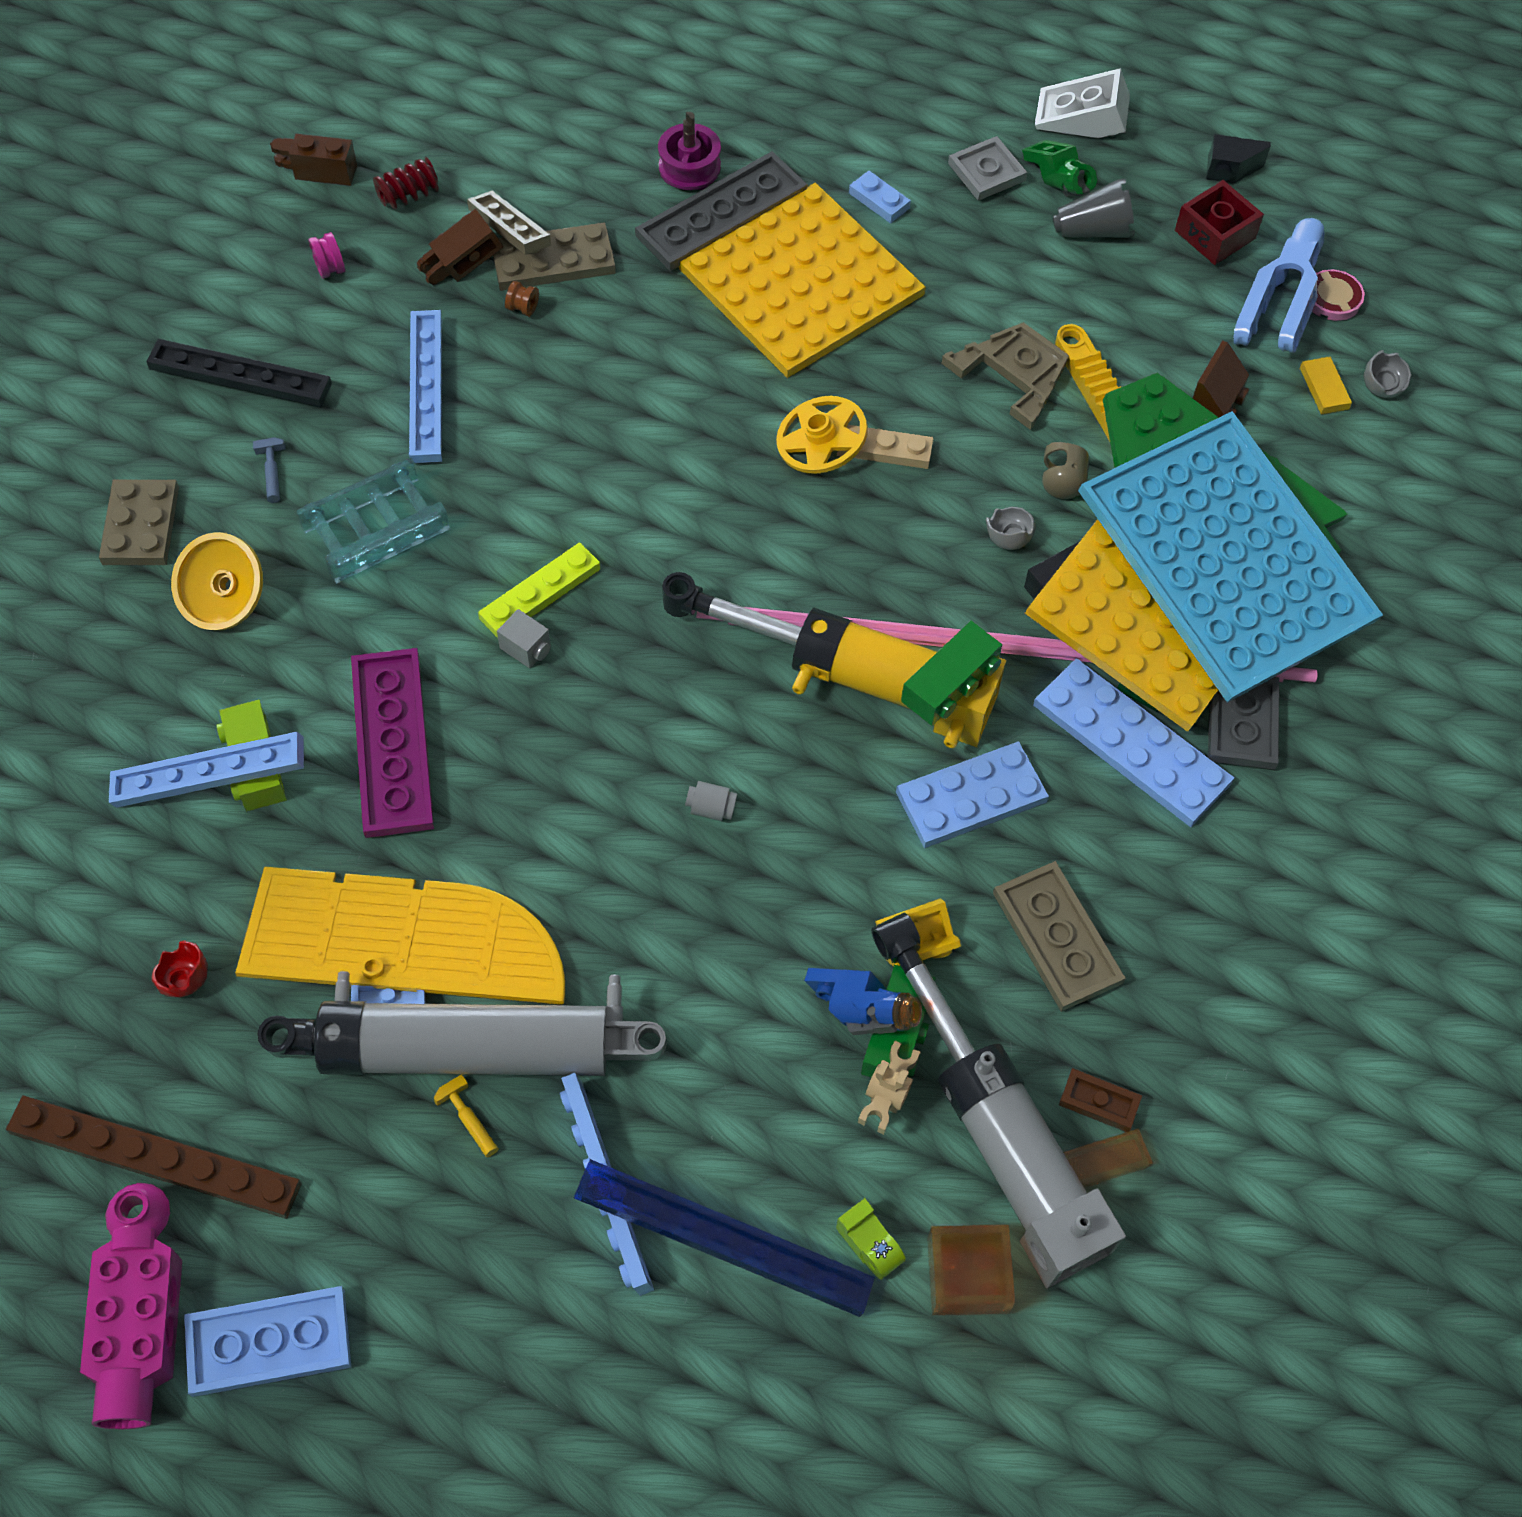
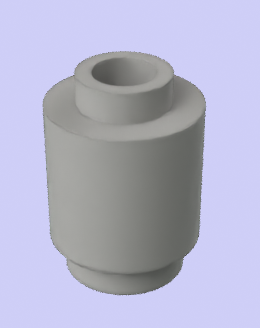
[685,781,737,821]

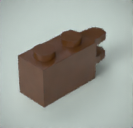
[270,133,357,186]
[416,208,504,285]

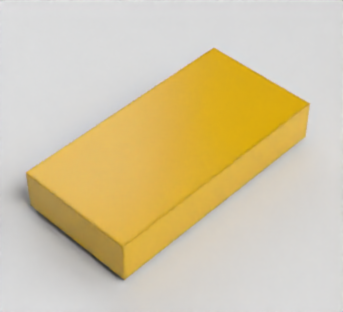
[1300,357,1352,414]

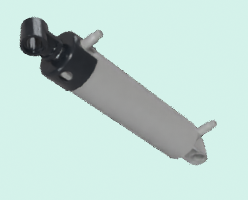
[257,971,667,1076]

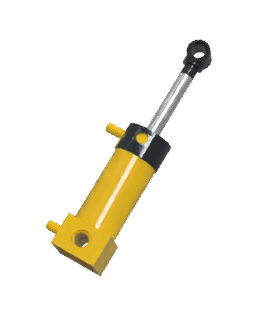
[662,572,1006,748]

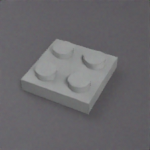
[948,136,1027,201]

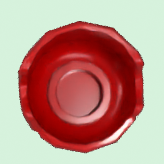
[152,940,208,998]

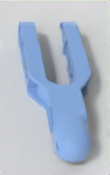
[1233,218,1324,353]

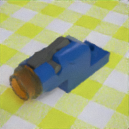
[804,968,922,1035]

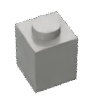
[497,609,551,669]

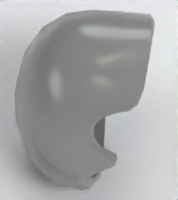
[1363,350,1411,398]
[986,506,1036,551]

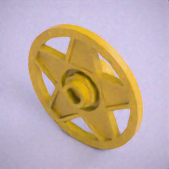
[776,396,868,474]

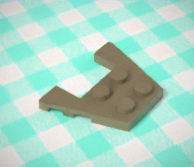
[941,322,1069,430]

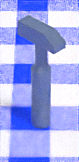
[253,437,286,503]

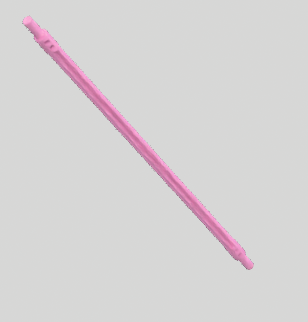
[696,607,1317,683]

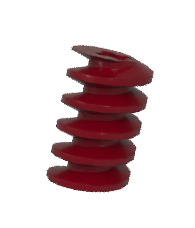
[373,156,439,210]

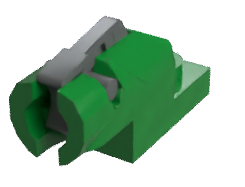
[1022,140,1097,197]

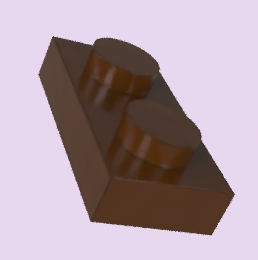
[1059,1068,1142,1133]

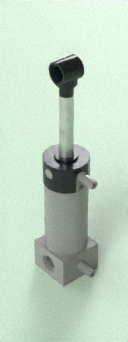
[871,913,1126,1289]

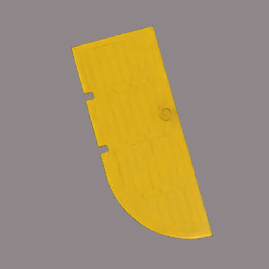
[235,867,565,1005]

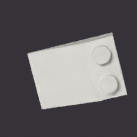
[1035,68,1130,138]

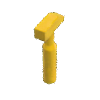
[434,1074,499,1157]

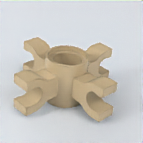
[858,1041,920,1135]

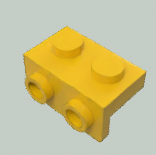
[875,898,962,967]

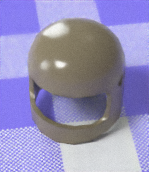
[1042,442,1090,499]

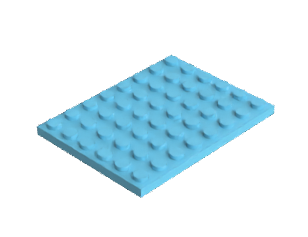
[1078,411,1383,703]

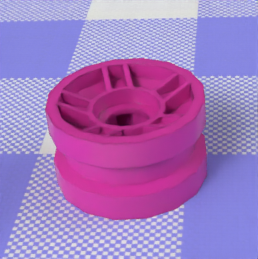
[308,232,345,279]

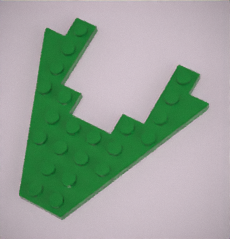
[1103,372,1348,554]

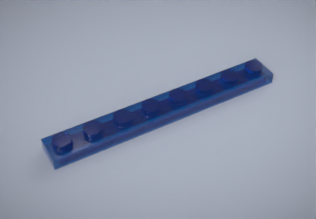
[574,1159,875,1317]

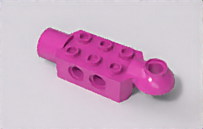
[80,1183,182,1429]

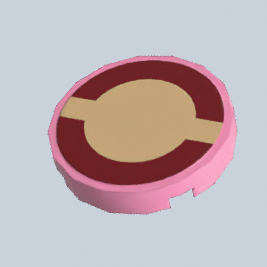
[1312,269,1365,321]

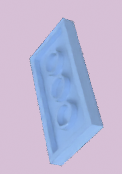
[896,741,1049,848]
[184,1286,351,1397]

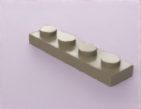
[467,191,551,255]

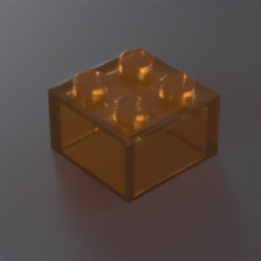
[927,1225,1015,1315]

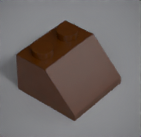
[1193,340,1250,417]

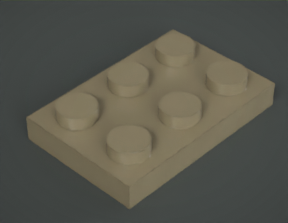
[99,480,179,565]

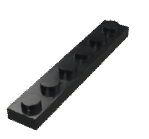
[146,339,332,407]

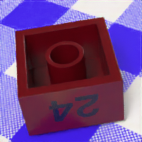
[1175,180,1264,265]

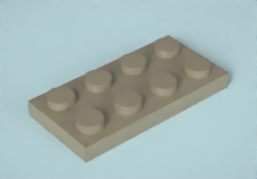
[493,222,616,291]
[993,861,1126,1012]

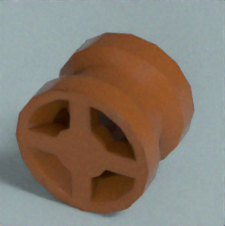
[505,281,539,316]

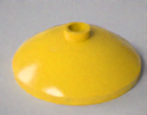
[171,532,263,631]

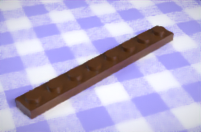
[5,1095,302,1219]

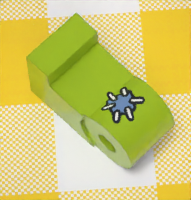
[836,1198,906,1280]

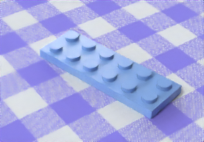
[1033,658,1234,827]

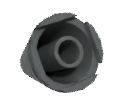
[1053,178,1135,238]

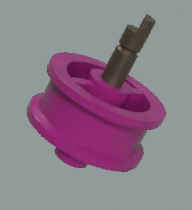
[658,112,721,190]

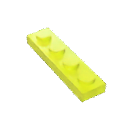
[478,542,600,638]

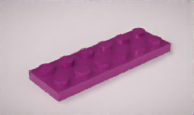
[351,648,434,838]

